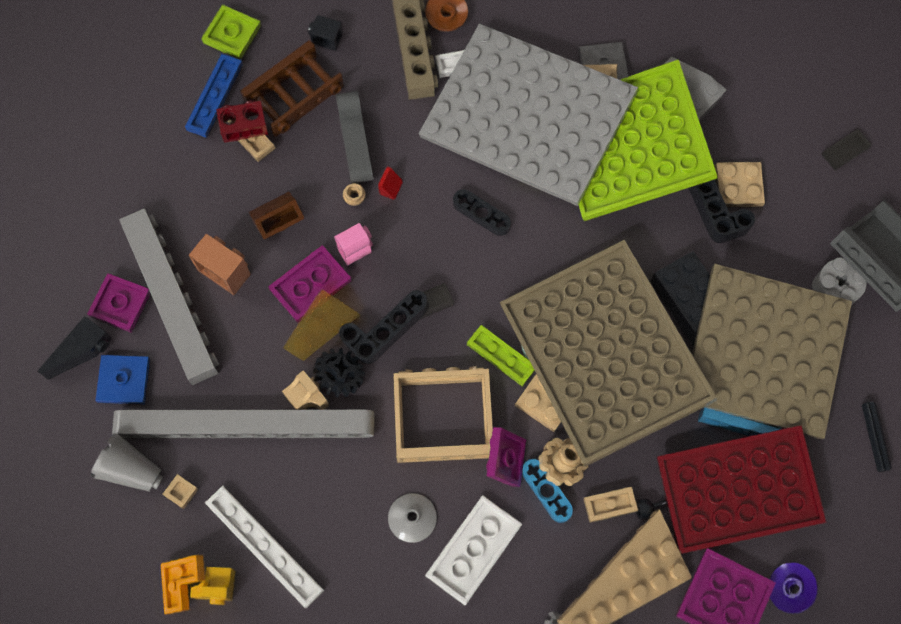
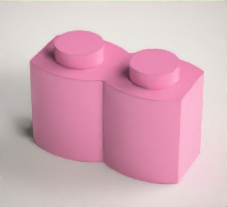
[334,223,373,266]

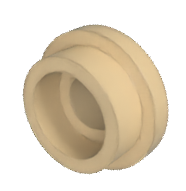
[343,183,366,206]

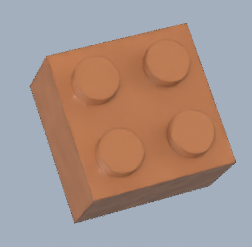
[189,234,251,295]

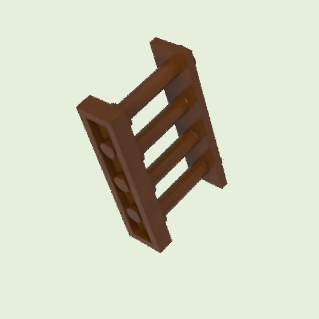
[240,40,344,137]

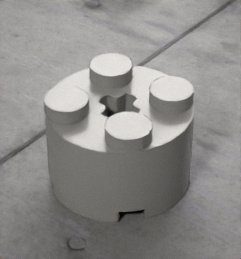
[812,257,867,306]

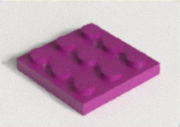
[675,548,775,624]

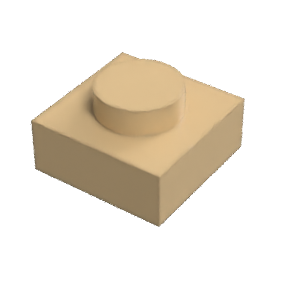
[163,474,198,509]

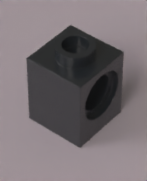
[308,15,343,51]

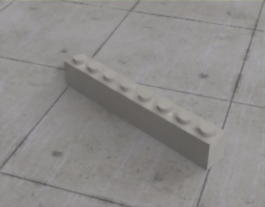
[119,208,219,385]

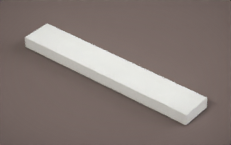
[205,486,324,608]

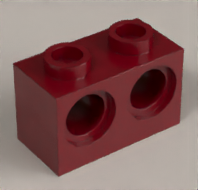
[216,101,268,143]

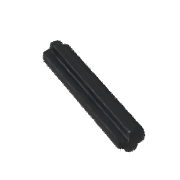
[862,402,892,472]

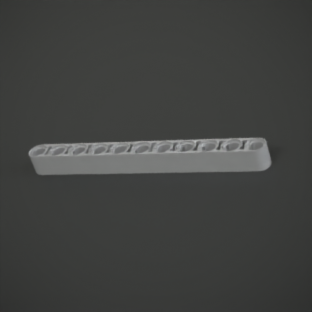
[112,410,374,438]

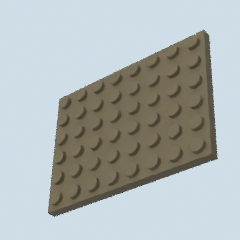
[500,240,717,467]

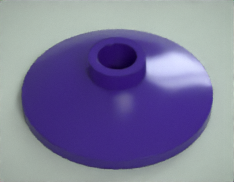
[769,563,818,614]

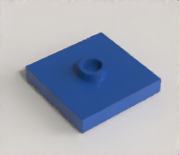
[95,355,150,404]

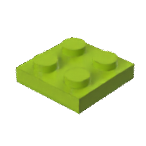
[201,5,261,60]

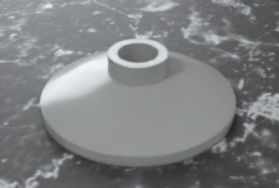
[388,494,437,543]

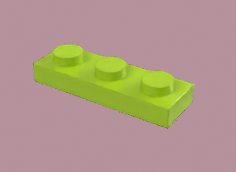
[467,325,535,387]

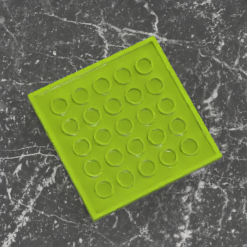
[579,59,718,221]

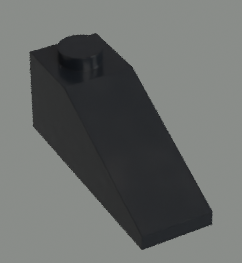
[37,316,112,380]

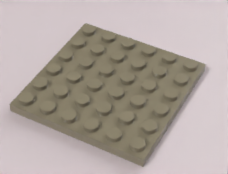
[692,264,852,439]

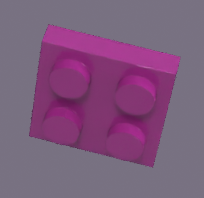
[87,273,151,333]
[486,428,526,487]

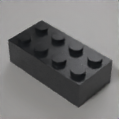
[650,251,710,346]

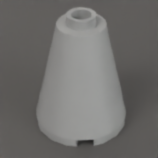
[90,433,163,492]

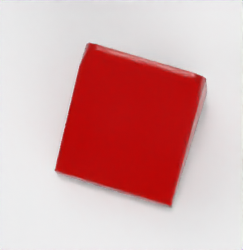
[378,167,403,200]

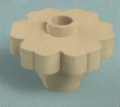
[539,438,588,486]

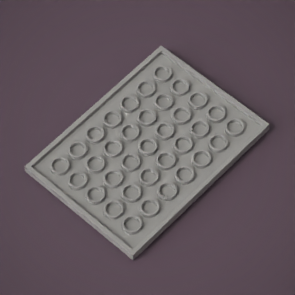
[419,24,638,206]

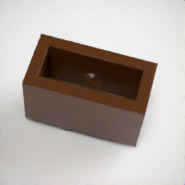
[248,192,305,240]

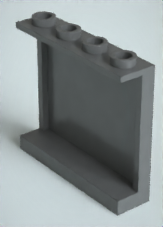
[830,200,901,312]

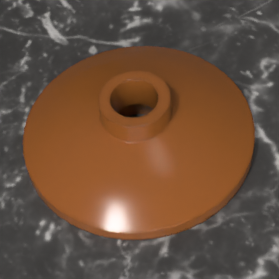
[425,0,468,31]

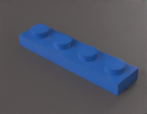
[185,54,243,138]

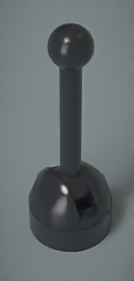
[635,499,667,520]

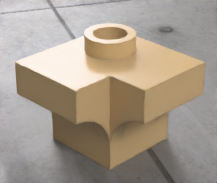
[282,370,329,410]

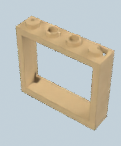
[394,366,493,463]

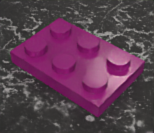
[268,245,352,323]

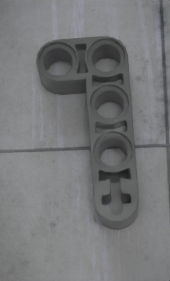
[335,90,373,184]

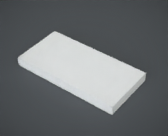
[425,495,522,605]

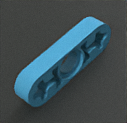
[522,459,573,523]

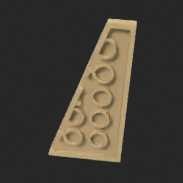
[557,509,692,624]

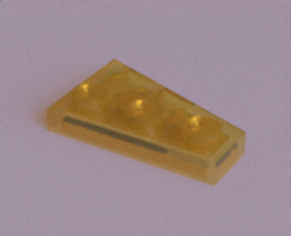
[283,289,360,361]

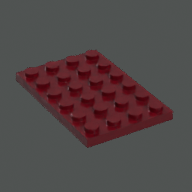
[656,425,826,554]

